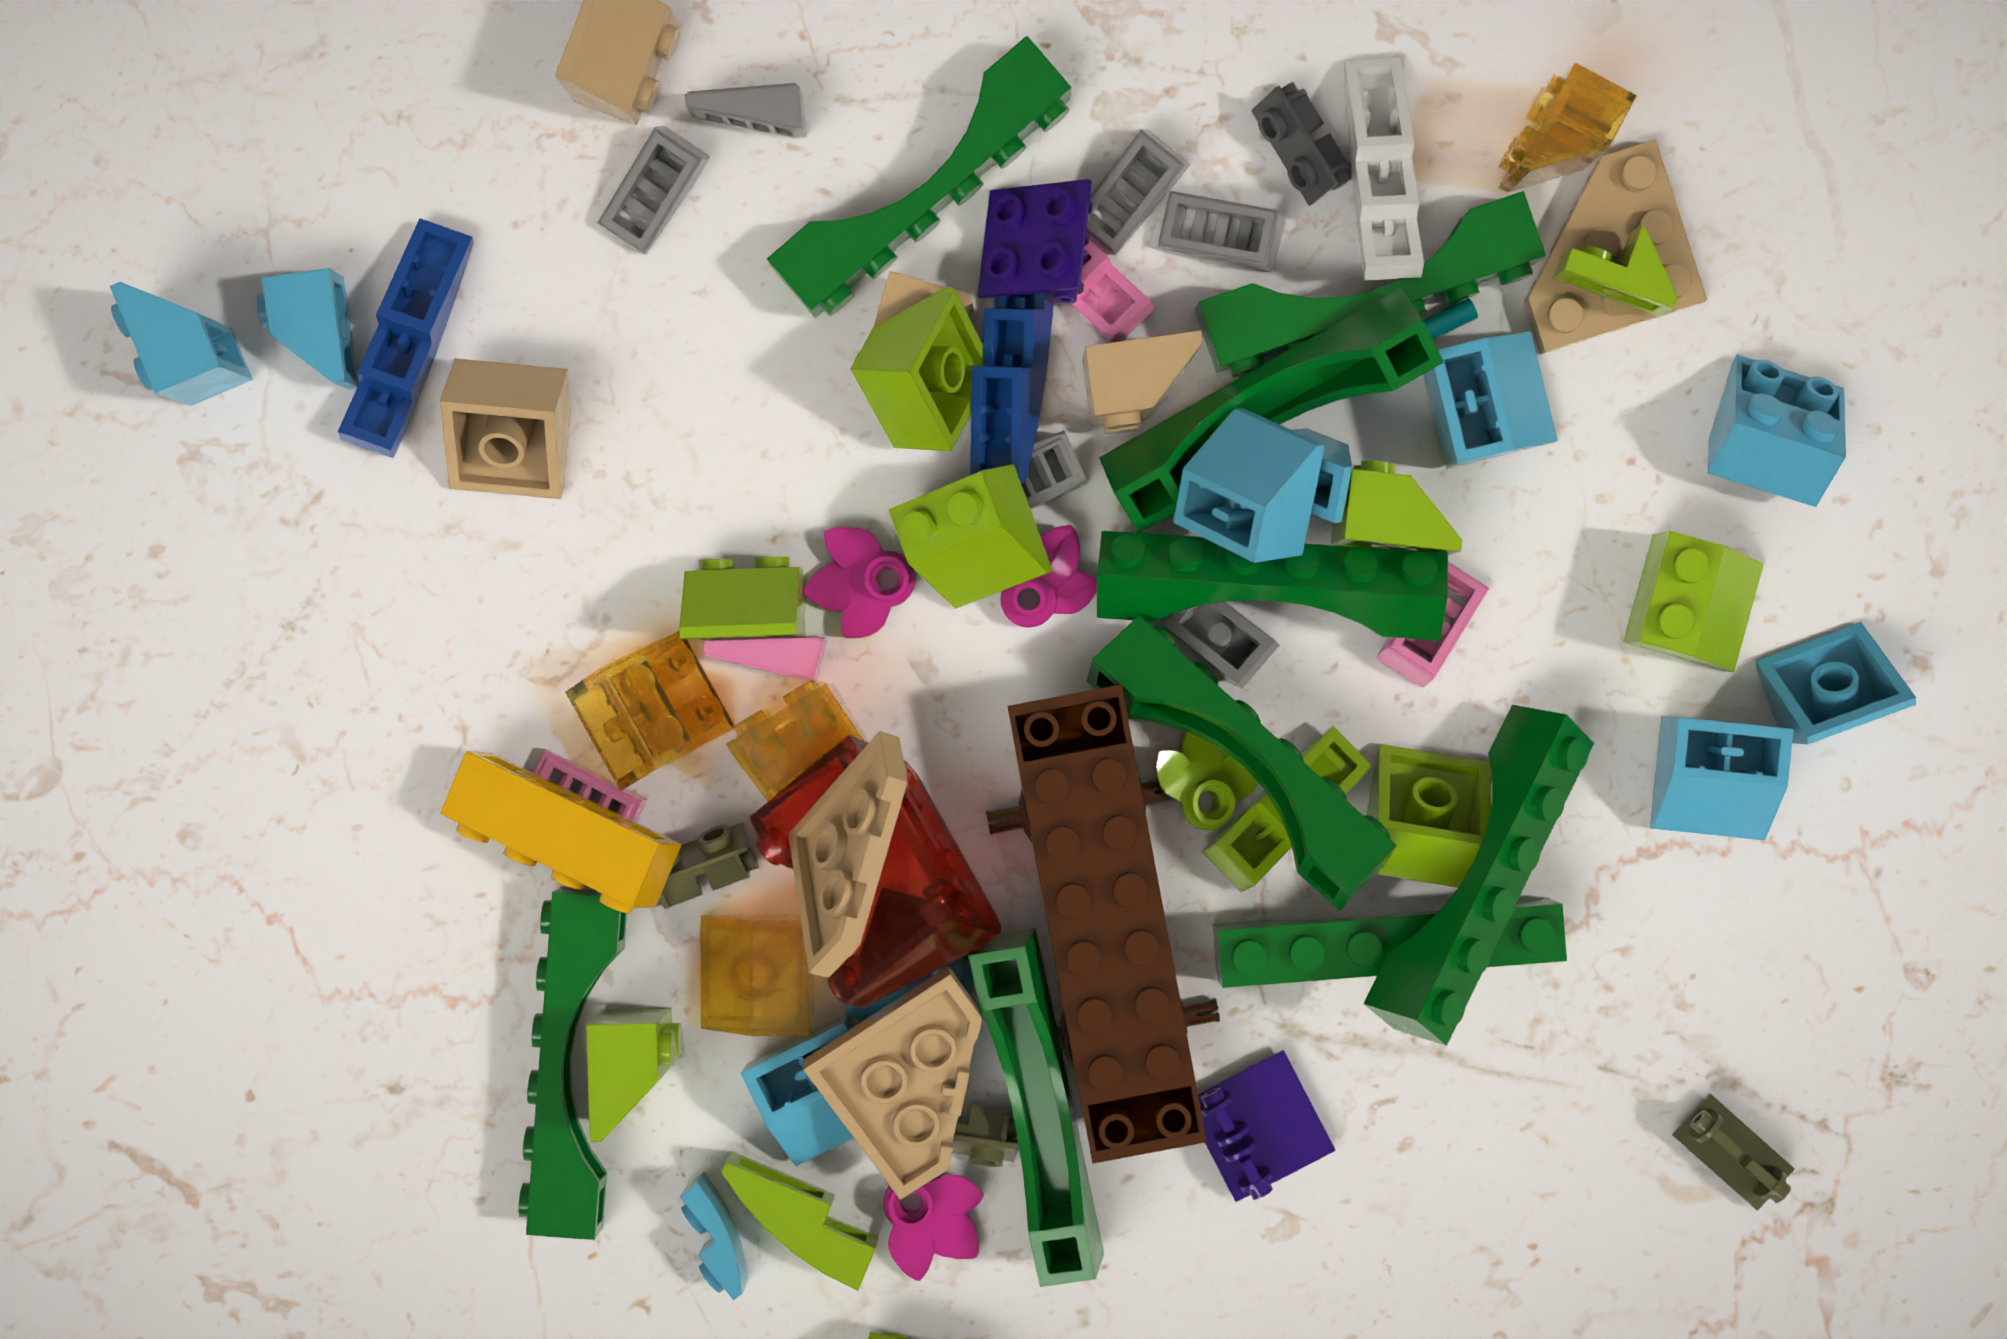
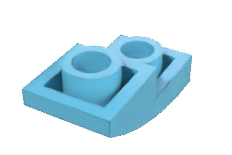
[680,1172,748,1301]

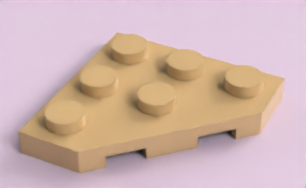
[1524,139,1707,354]
[788,731,908,978]
[802,966,982,1200]

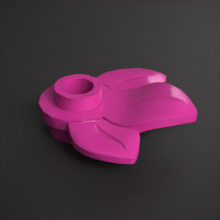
[1000,525,1097,628]
[803,527,916,639]
[883,1174,984,1281]

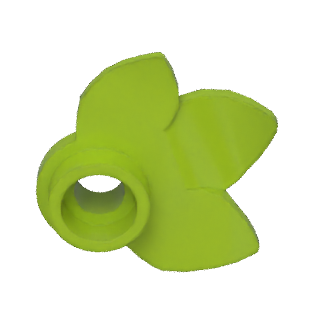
[1155,731,1258,830]

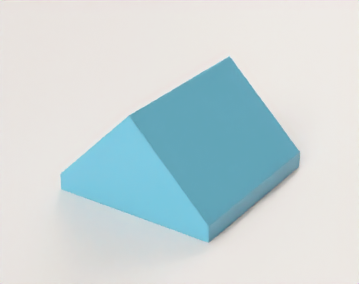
[1756,622,1916,745]

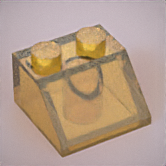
[700,915,814,1036]

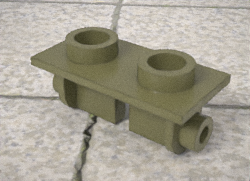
[652,822,759,909]
[1672,1093,1795,1211]
[952,1104,1018,1167]

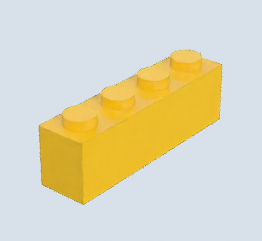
[440,751,682,914]

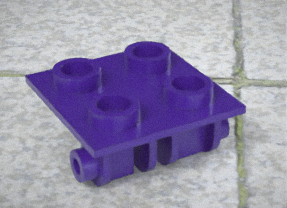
[977,179,1093,304]
[1198,1050,1336,1202]

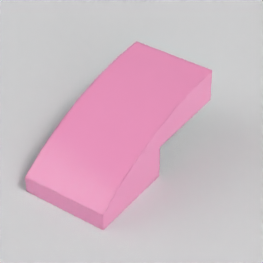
[1070,240,1155,343]

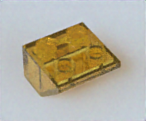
[1498,63,1637,193]
[565,631,736,791]
[726,680,868,801]

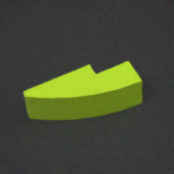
[1202,726,1373,892]
[722,1152,878,1291]

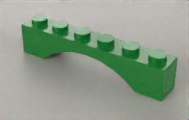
[766,36,1072,318]
[1195,191,1546,377]
[1099,287,1444,533]
[1097,531,1448,641]
[1086,615,1397,911]
[1363,705,1594,1046]
[518,887,627,1240]
[1213,898,1567,988]
[968,928,1104,1287]

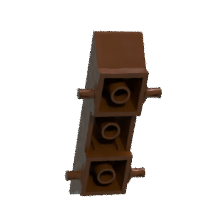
[986,685,1220,1164]

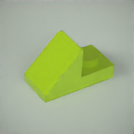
[1553,225,1678,317]

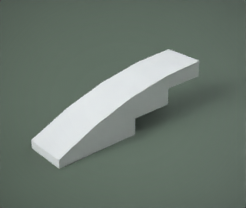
[1344,57,1424,280]

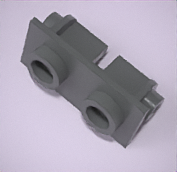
[1251,82,1352,206]

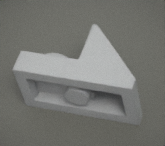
[1164,602,1280,689]

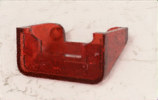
[749,735,1002,1008]

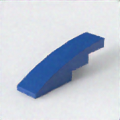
[337,218,474,458]
[970,292,1054,483]

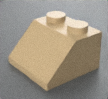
[555,0,680,125]
[1082,330,1203,434]
[440,358,571,499]

